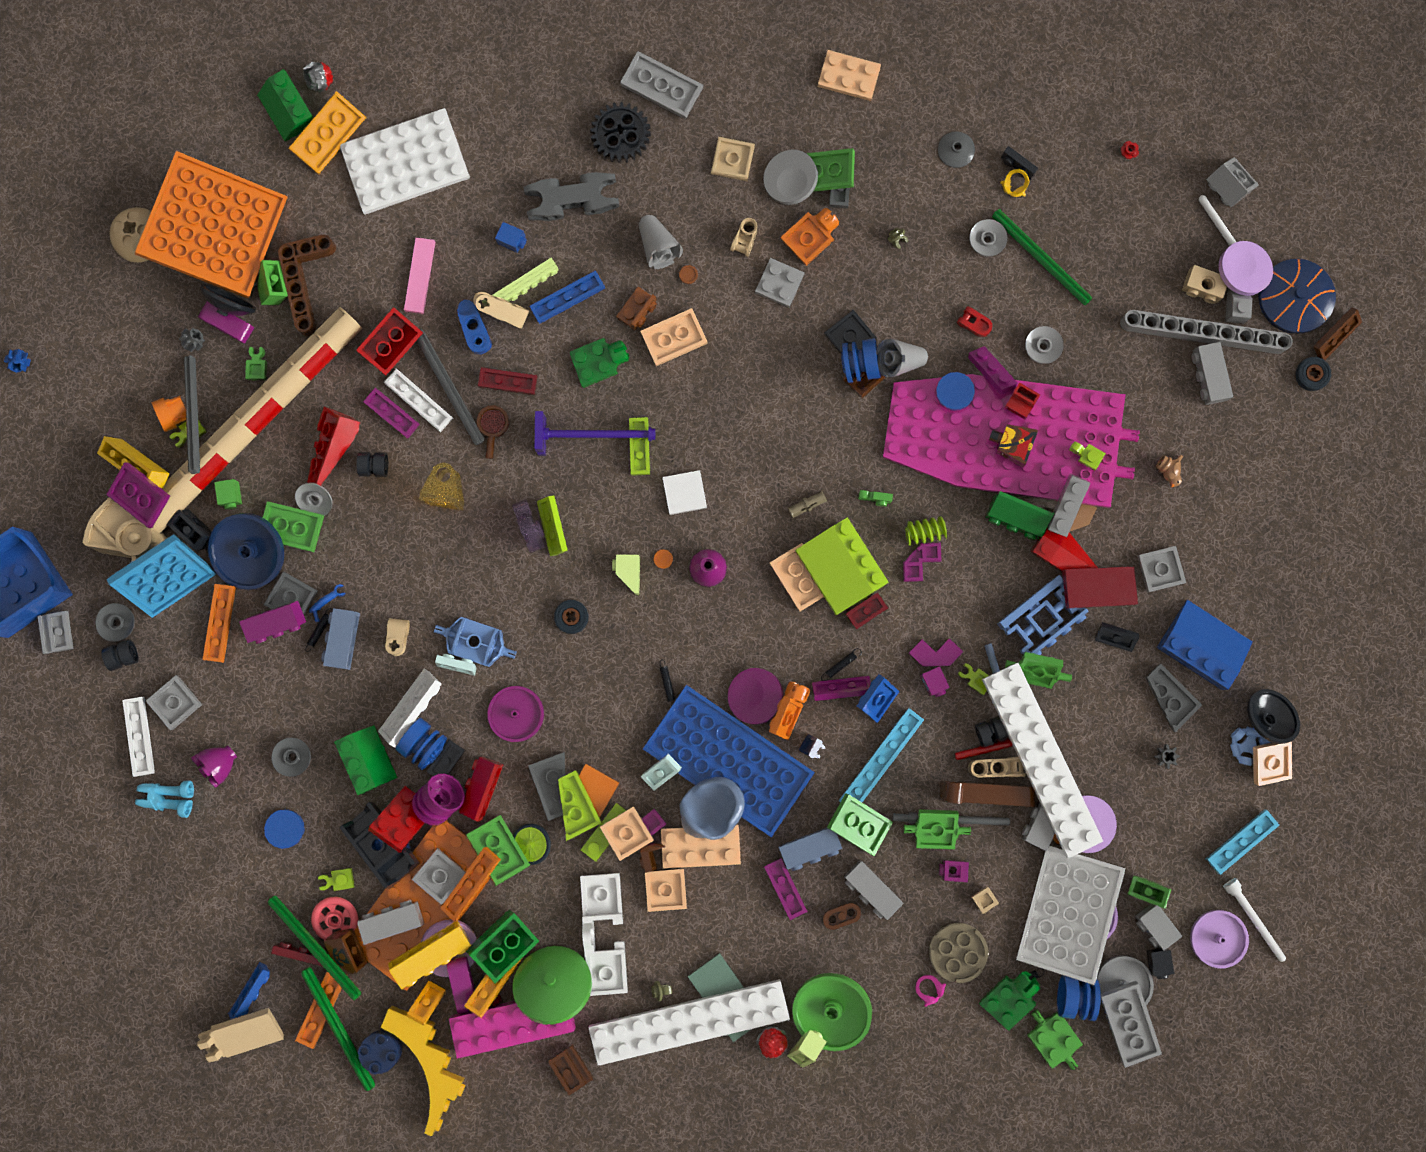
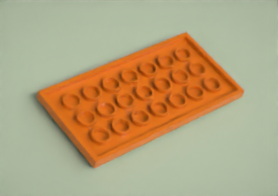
[354,820,491,991]

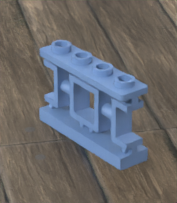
[997,575,1089,655]

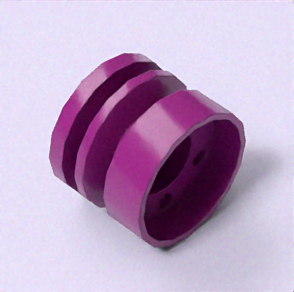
[412,774,465,825]

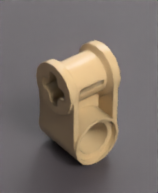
[730,218,757,257]
[385,618,410,656]

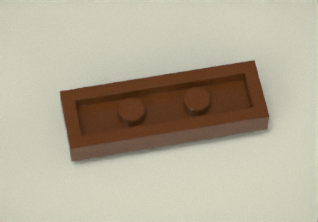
[1313,307,1362,360]

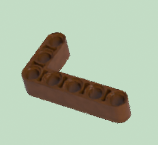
[278,234,336,336]
[939,781,1035,807]

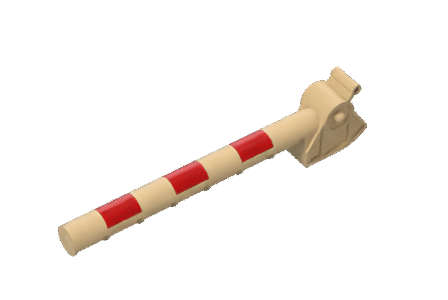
[82,307,363,561]

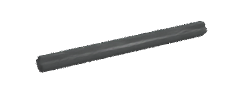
[417,329,484,445]
[184,355,200,474]

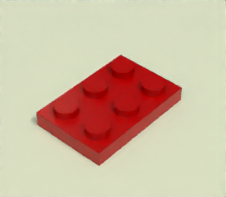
[368,786,425,853]

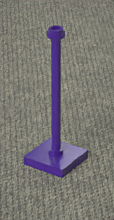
[534,411,655,456]

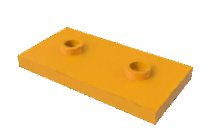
[288,91,366,174]

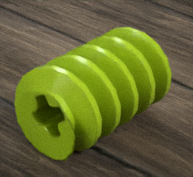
[905,516,947,546]

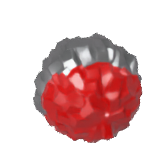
[303,61,333,93]
[756,1026,788,1058]

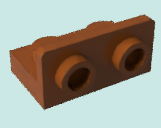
[616,287,657,331]

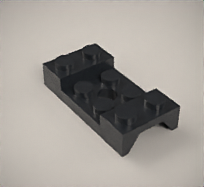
[339,802,420,889]

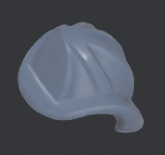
[679,777,745,840]

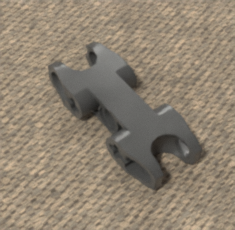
[524,172,620,221]

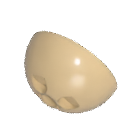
[110,207,151,262]

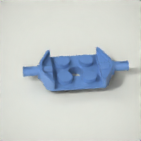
[434,617,517,667]

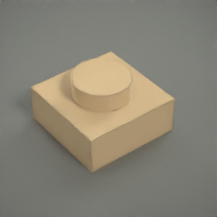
[971,886,999,914]

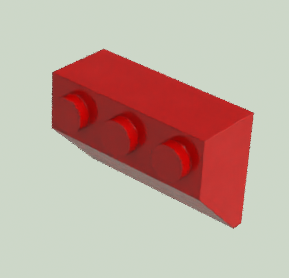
[356,307,423,375]
[459,757,504,821]

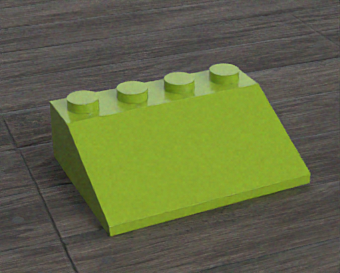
[795,517,889,615]

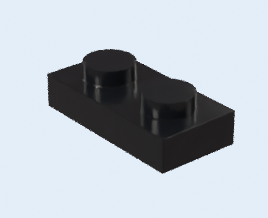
[1001,146,1038,180]
[1095,622,1139,652]
[427,739,466,776]

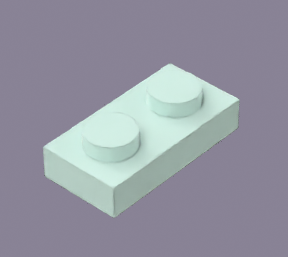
[435,654,476,676]
[641,754,682,790]

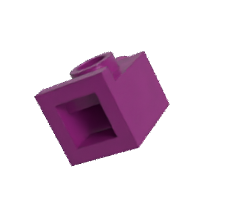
[939,860,969,882]

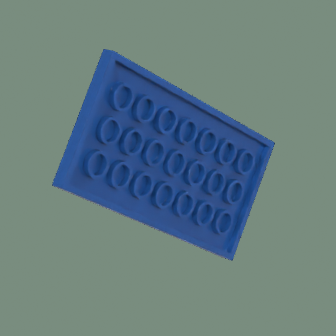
[643,685,815,837]

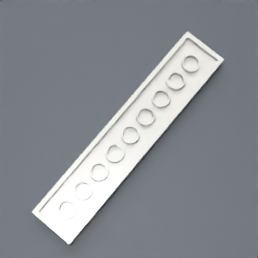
[982,663,1103,858]
[589,979,790,1066]

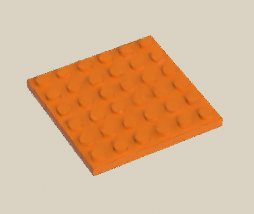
[135,151,288,299]

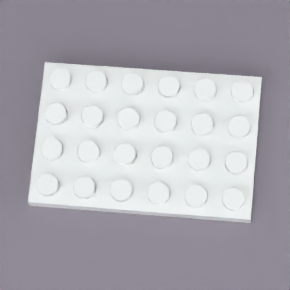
[340,108,470,215]
[1016,846,1125,985]

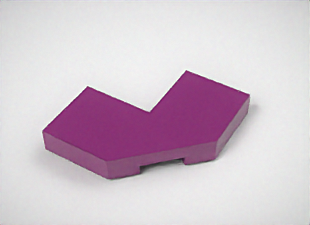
[903,543,942,582]
[908,639,963,667]

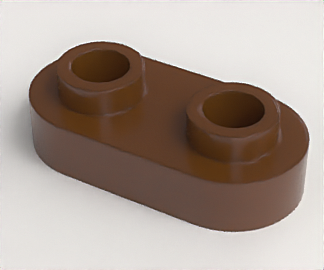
[822,902,861,930]

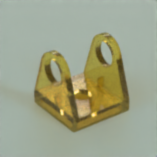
[419,463,464,511]

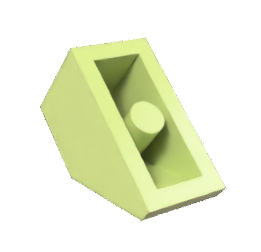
[612,555,640,595]
[787,1030,826,1068]

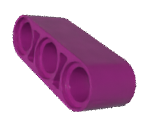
[197,301,254,344]
[447,956,475,1014]

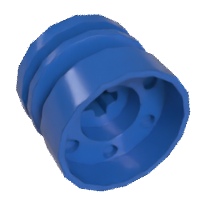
[841,338,881,383]
[395,718,447,770]
[1057,975,1101,1021]

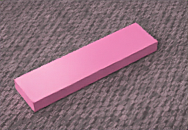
[404,238,435,314]

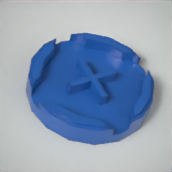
[936,372,975,411]
[264,809,305,849]

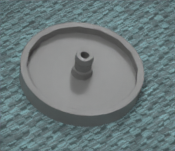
[764,150,818,205]
[1096,955,1154,1005]

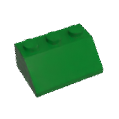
[257,69,314,142]
[985,491,1054,541]
[334,725,398,795]
[466,909,539,984]

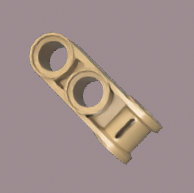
[473,292,529,328]
[968,757,1026,777]

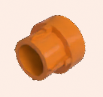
[151,396,186,432]

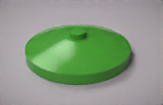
[513,946,592,1025]
[792,973,872,1051]

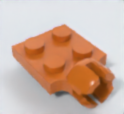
[781,208,839,266]
[769,681,810,741]

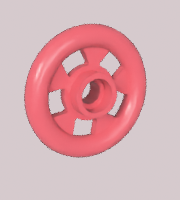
[311,897,358,940]

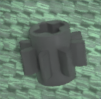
[179,328,205,352]
[1154,744,1180,769]

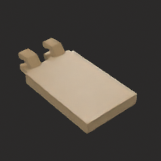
[197,1008,284,1062]

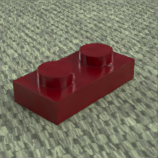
[845,592,888,630]

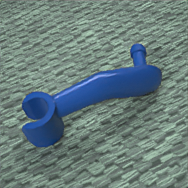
[309,584,345,622]

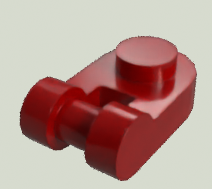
[957,306,993,337]

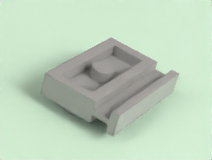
[38,611,74,654]

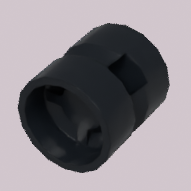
[357,452,389,477]
[101,639,139,671]
[974,716,1010,748]

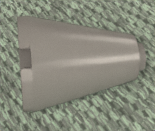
[639,215,683,269]
[876,339,928,377]

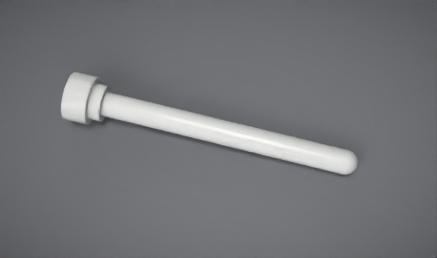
[1198,195,1236,246]
[1223,878,1286,962]

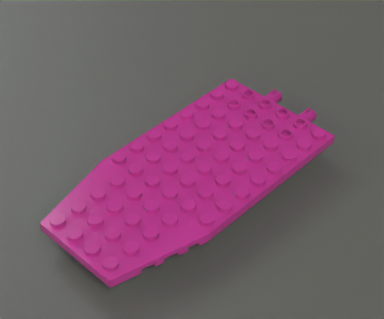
[883,374,1140,508]

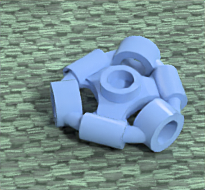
[1230,726,1271,766]

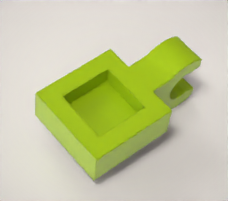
[1069,441,1106,471]

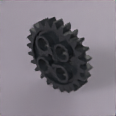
[590,102,651,163]

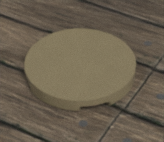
[929,922,988,983]

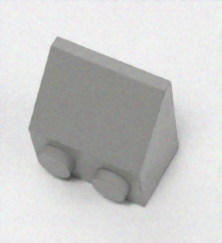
[1206,157,1259,207]

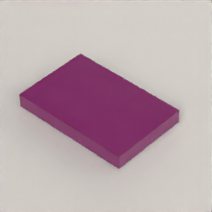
[106,462,170,528]

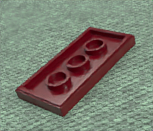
[1062,566,1138,609]

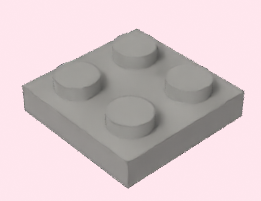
[755,258,805,308]
[1137,546,1186,593]
[146,675,202,730]
[412,848,466,905]

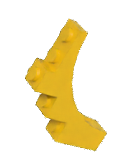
[381,1006,466,1136]

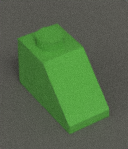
[258,260,288,305]
[1128,876,1171,909]

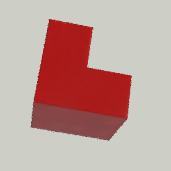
[1005,382,1040,420]

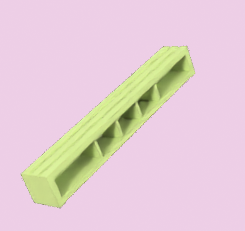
[482,258,558,304]

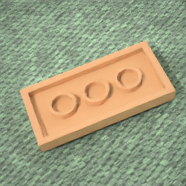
[661,825,741,868]

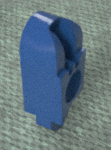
[457,300,492,355]

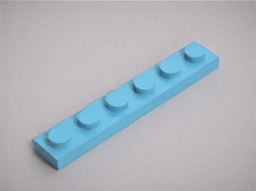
[838,708,924,802]

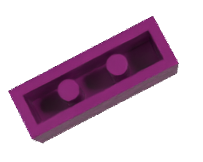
[239,600,306,644]

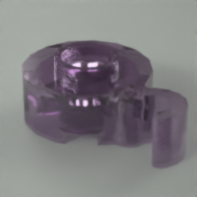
[512,499,545,553]

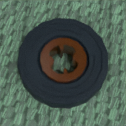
[1295,357,1331,391]
[554,600,589,634]

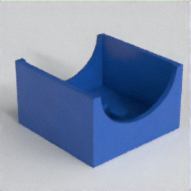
[0,527,73,638]

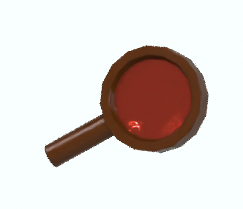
[477,405,509,459]

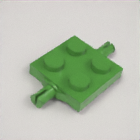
[1005,652,1072,689]
[903,810,971,849]
[1027,1009,1083,1070]

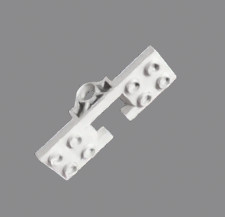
[580,873,628,996]

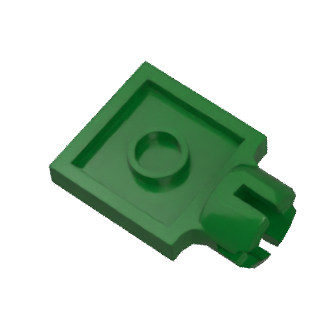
[569,338,629,388]
[979,971,1040,1031]

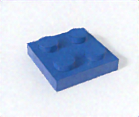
[857,674,899,723]

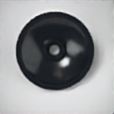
[200,284,257,316]
[1247,689,1300,744]

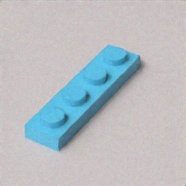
[1206,809,1279,875]

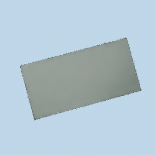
[688,953,751,1042]

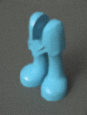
[135,780,194,818]

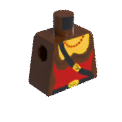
[989,425,1038,468]

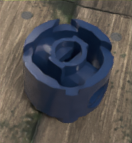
[358,1029,402,1075]

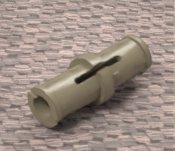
[787,491,827,518]

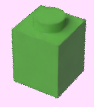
[214,479,242,509]

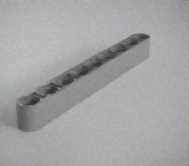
[1120,310,1293,354]

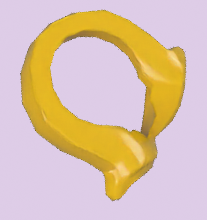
[1000,169,1029,197]

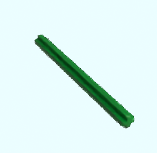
[992,209,1092,305]
[268,896,361,1000]
[301,967,375,1091]

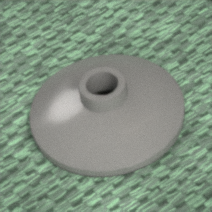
[969,219,1007,257]
[1025,326,1063,364]
[295,483,333,516]

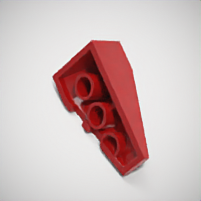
[307,406,360,486]
[1030,528,1098,572]

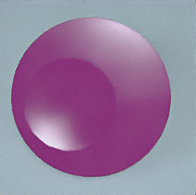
[728,668,784,725]
[488,686,544,742]

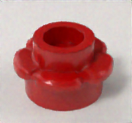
[1121,141,1139,159]

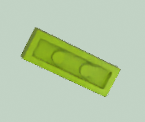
[629,417,650,476]
[537,496,568,556]
[581,803,627,862]

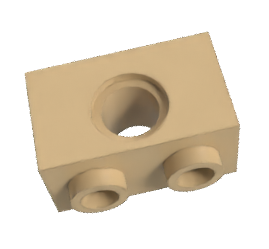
[1182,265,1227,304]

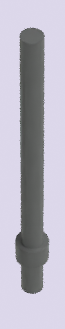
[892,812,1010,825]

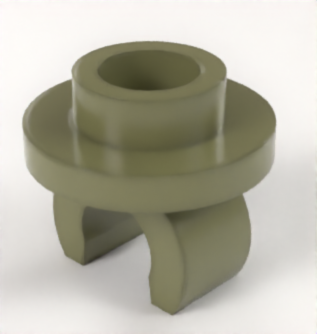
[888,228,908,249]
[651,981,672,1001]

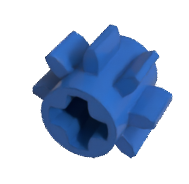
[4,349,31,373]

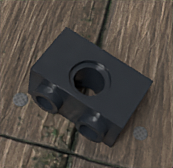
[167,509,212,550]

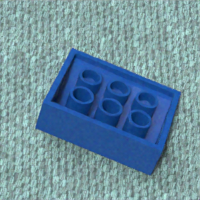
[1156,600,1252,690]

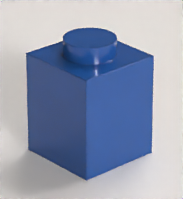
[495,222,526,253]

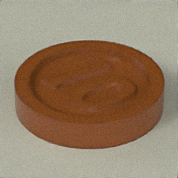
[679,265,698,284]

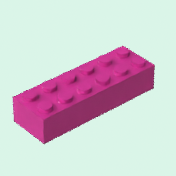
[449,1001,576,1059]

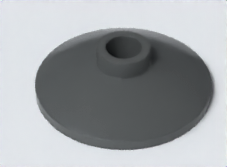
[938,131,975,168]
[95,603,135,642]
[271,738,311,777]

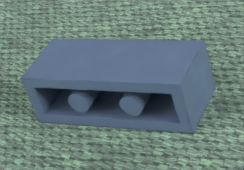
[322,608,360,670]
[778,827,842,871]

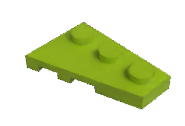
[558,770,602,841]

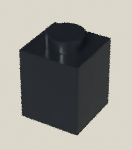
[1146,949,1175,979]

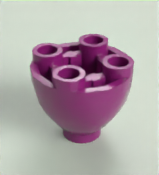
[689,549,727,587]
[191,745,237,788]

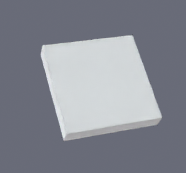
[663,470,707,515]

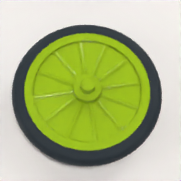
[513,823,551,865]

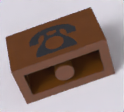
[324,928,368,975]

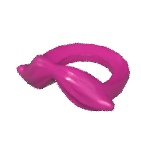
[915,975,946,1007]

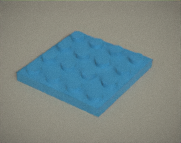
[107,534,216,618]

